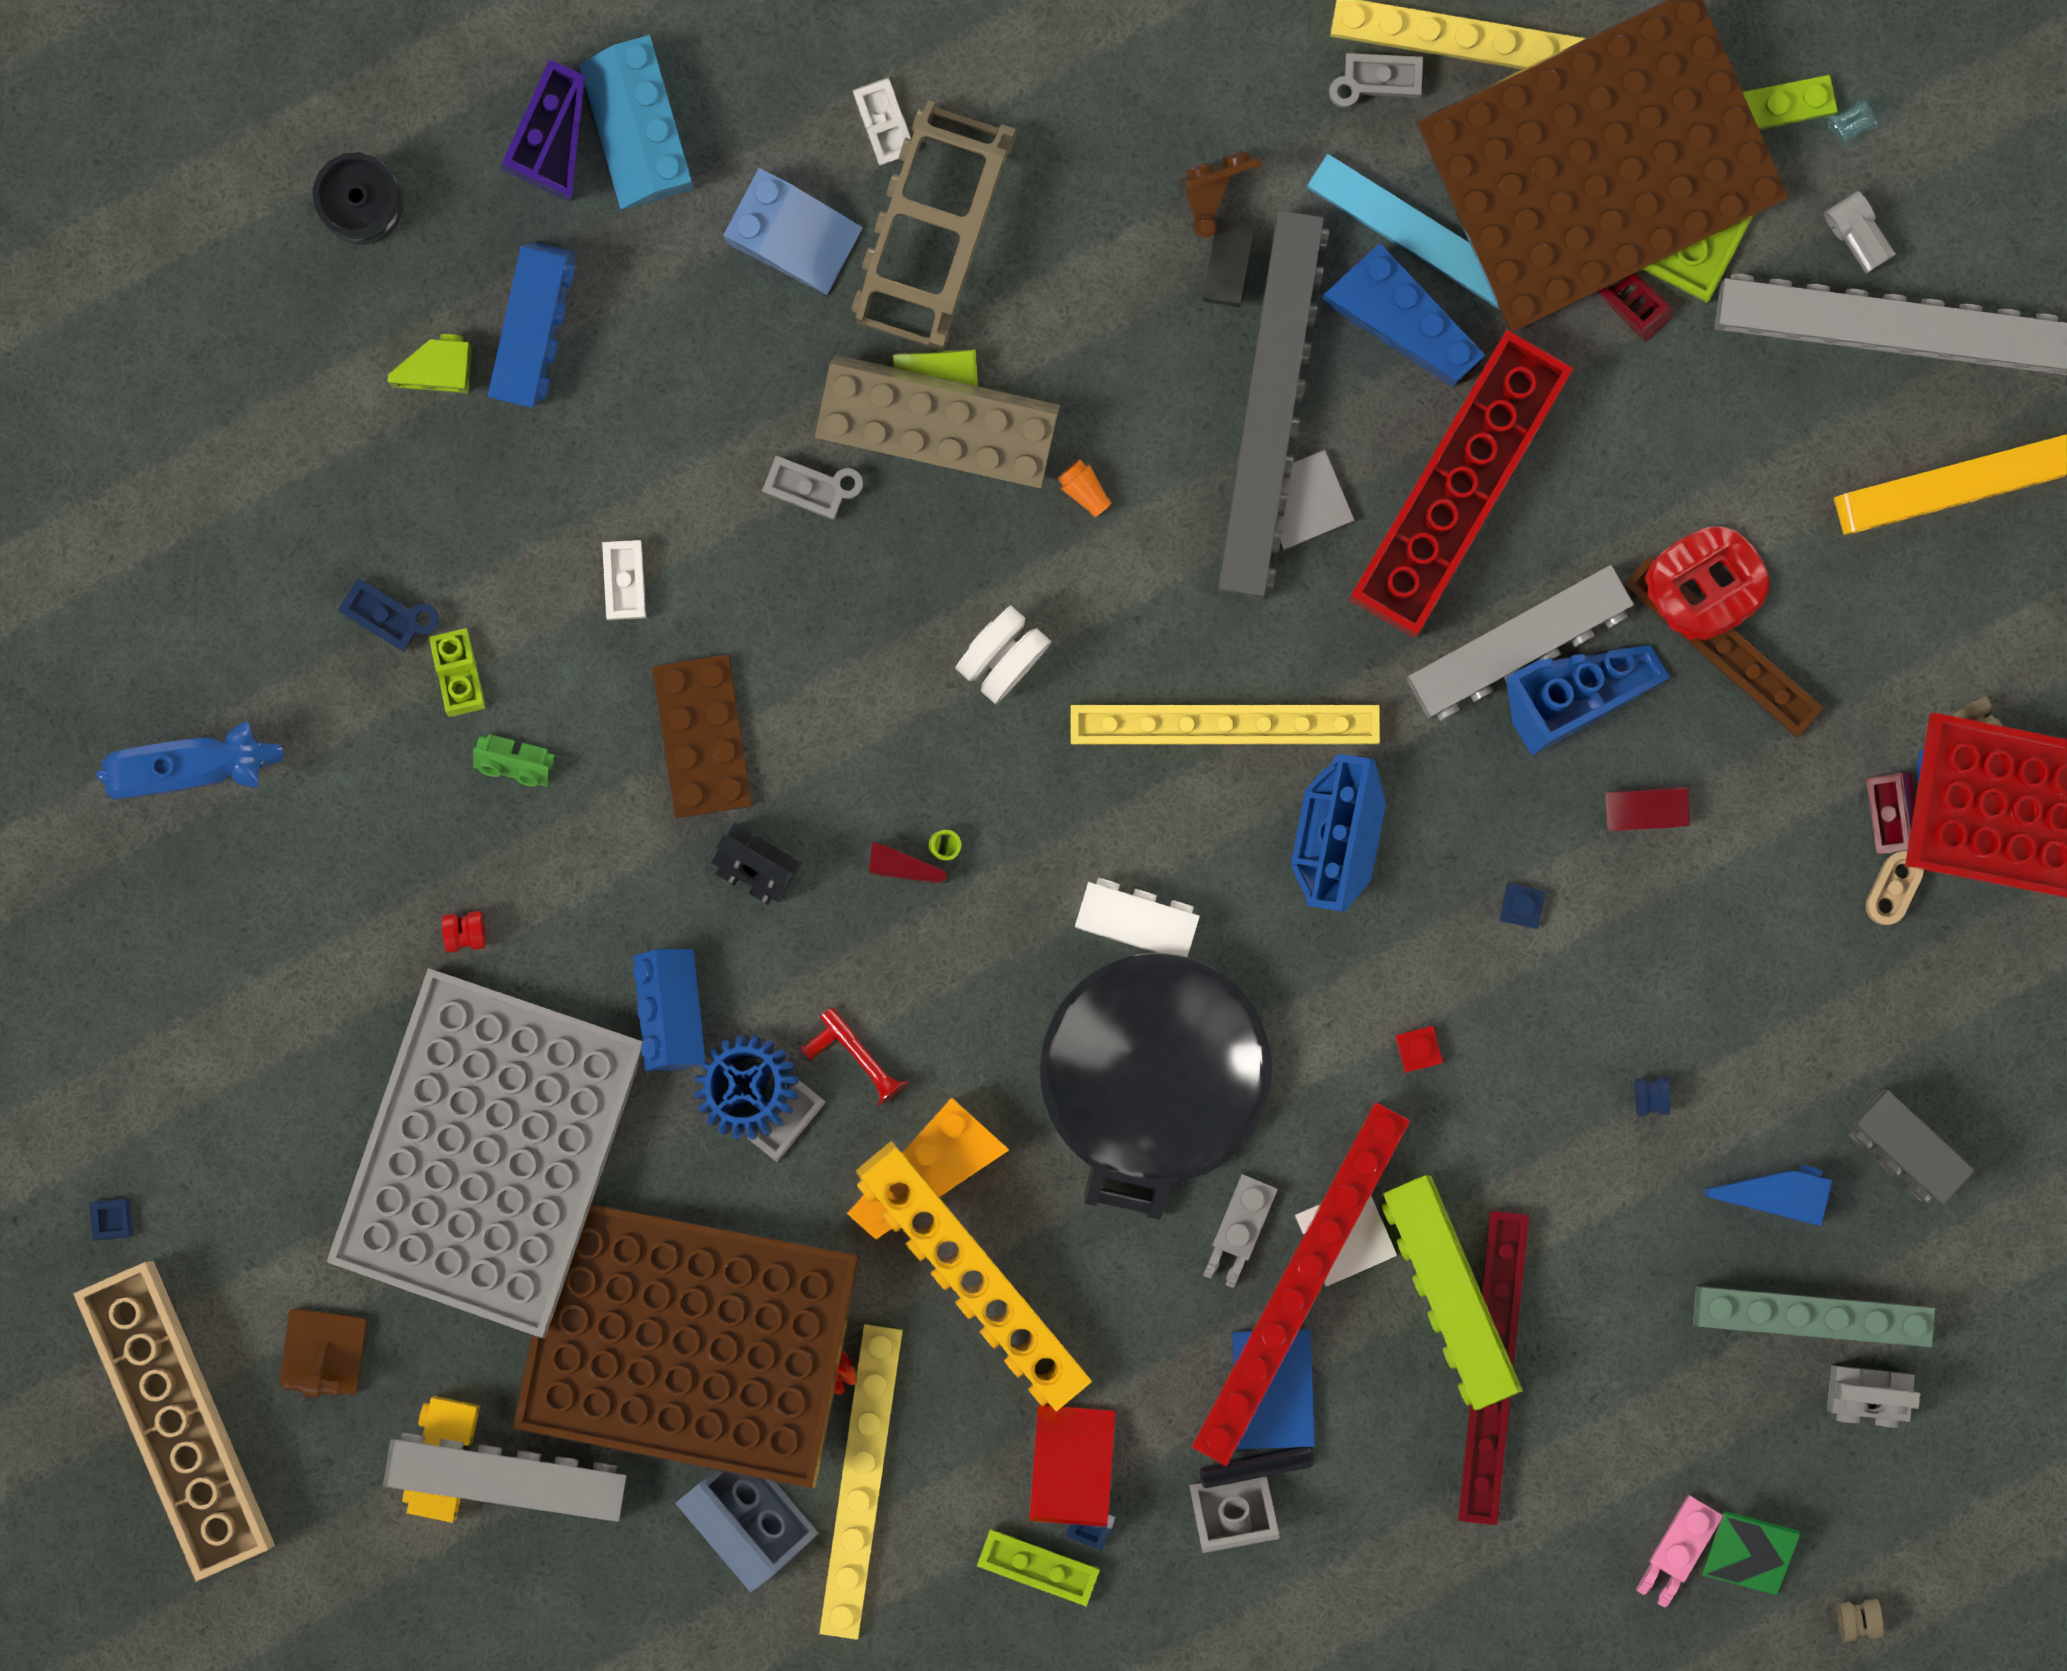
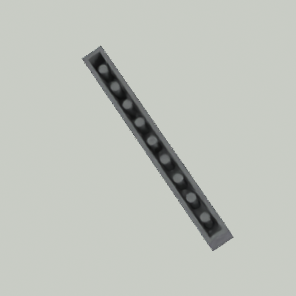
[1217,210,1329,600]

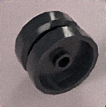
[312,152,404,245]

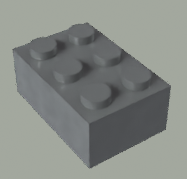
[1844,1090,1975,1205]

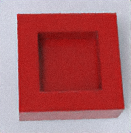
[1395,1026,1443,1073]

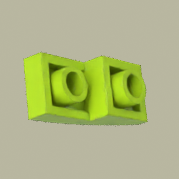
[893,350,978,387]
[429,628,486,717]

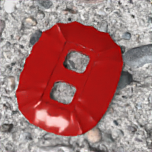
[1645,526,1769,641]

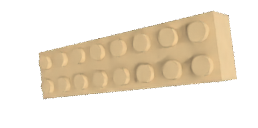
[73,1261,275,1581]

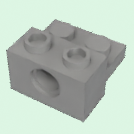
[1827,1365,1920,1428]

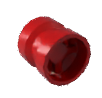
[442,911,486,953]

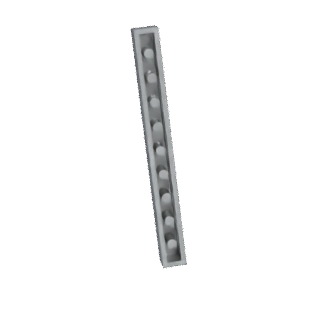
[1715,274,2067,375]

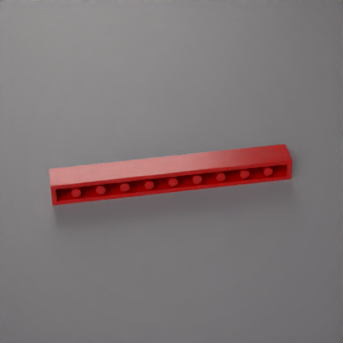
[1190,1102,1410,1466]

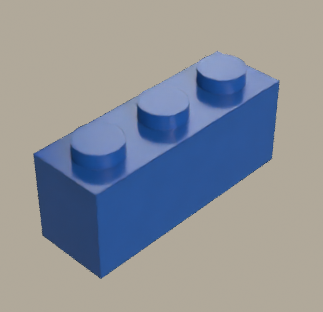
[633,949,705,1071]

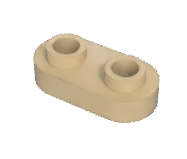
[1866,851,1924,925]

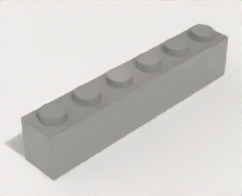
[1406,565,1634,721]
[383,1433,626,1522]

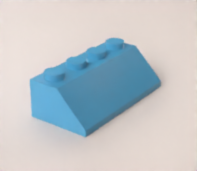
[579,35,694,210]

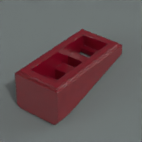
[1596,273,1672,342]
[869,842,947,884]

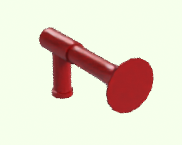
[801,1007,909,1107]

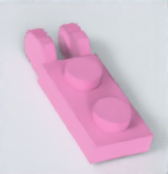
[1636,1495,1723,1608]

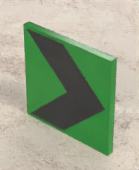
[1702,1511,1800,1595]

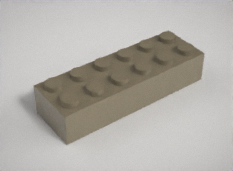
[815,355,1060,488]

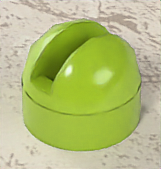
[929,830,961,860]

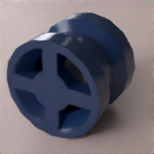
[1634,1077,1670,1117]

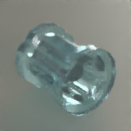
[1827,99,1878,148]

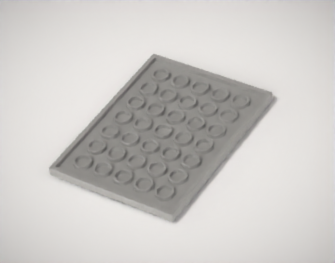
[327,968,643,1338]

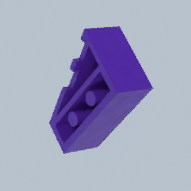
[499,59,585,201]

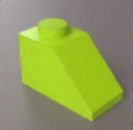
[388,334,472,393]

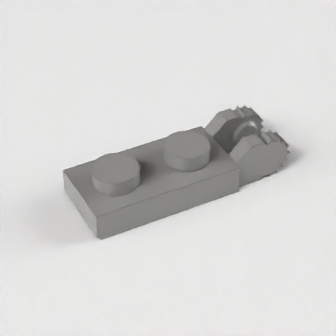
[1203,1174,1278,1288]

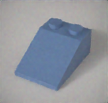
[723,168,863,296]

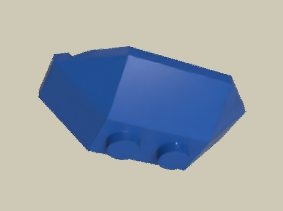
[1291,754,1386,912]

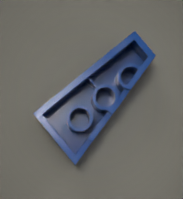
[488,241,577,408]

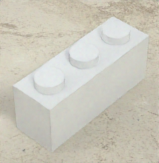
[1075,878,1200,957]

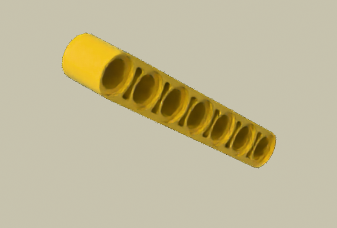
[1834,434,2067,535]

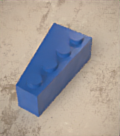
[1321,243,1485,388]

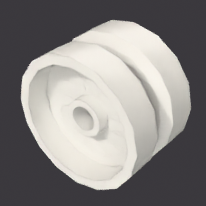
[955,605,1051,705]

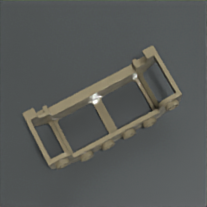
[851,100,1016,350]

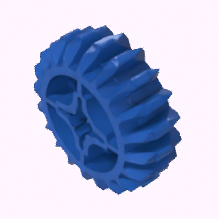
[694,1035,799,1140]

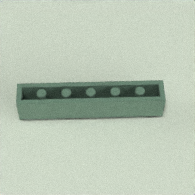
[1693,1286,1935,1347]

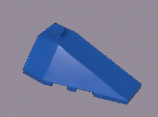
[1506,645,1670,756]

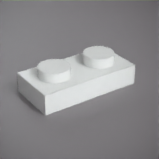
[602,540,646,620]

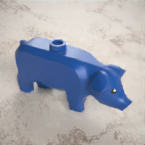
[96,722,283,800]

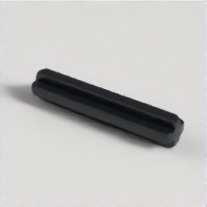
[1199,1447,1314,1489]

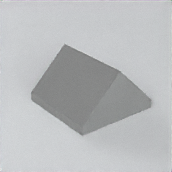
[1189,1476,1280,1553]

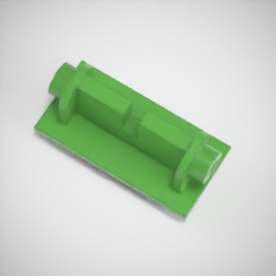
[473,734,555,787]

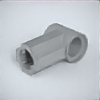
[1824,191,1896,274]

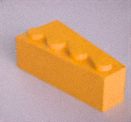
[847,1098,1009,1239]

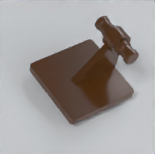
[1179,151,1262,238]
[280,1309,367,1398]

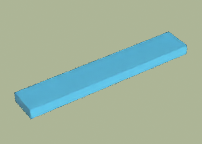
[1307,154,1500,310]

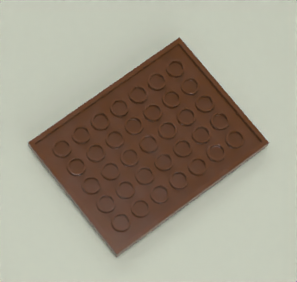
[1415,0,1788,332]
[513,1204,860,1488]

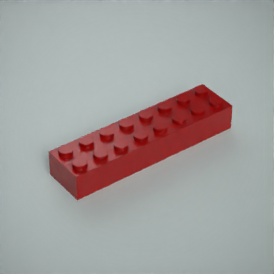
[1348,330,1574,639]

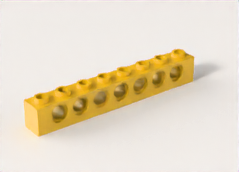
[856,1141,1092,1411]

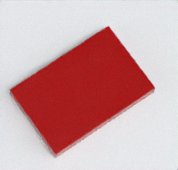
[1029,1405,1115,1527]

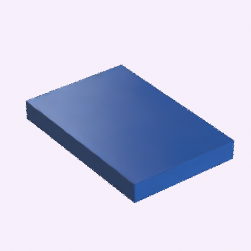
[1232,1329,1315,1449]

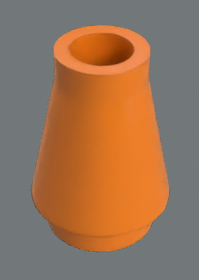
[1057,459,1112,518]

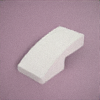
[852,78,911,165]

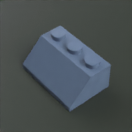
[675,1469,819,1593]

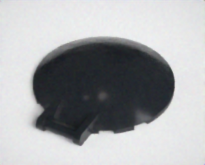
[1040,953,1272,1220]

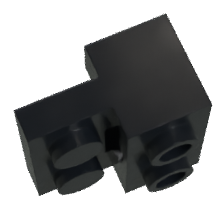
[711,823,803,905]

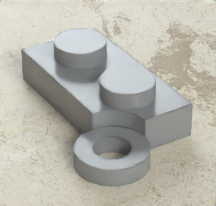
[1329,53,1423,108]
[762,456,863,520]

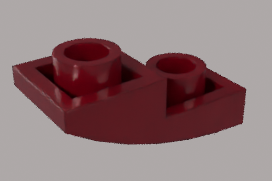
[1606,787,1691,831]

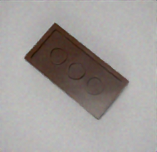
[652,655,752,819]

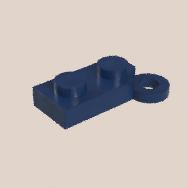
[338,578,439,652]

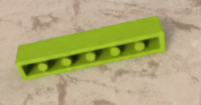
[1382,1175,1523,1411]

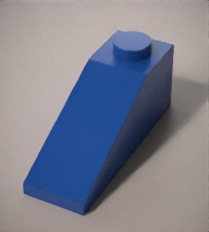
[1703,1165,1832,1226]

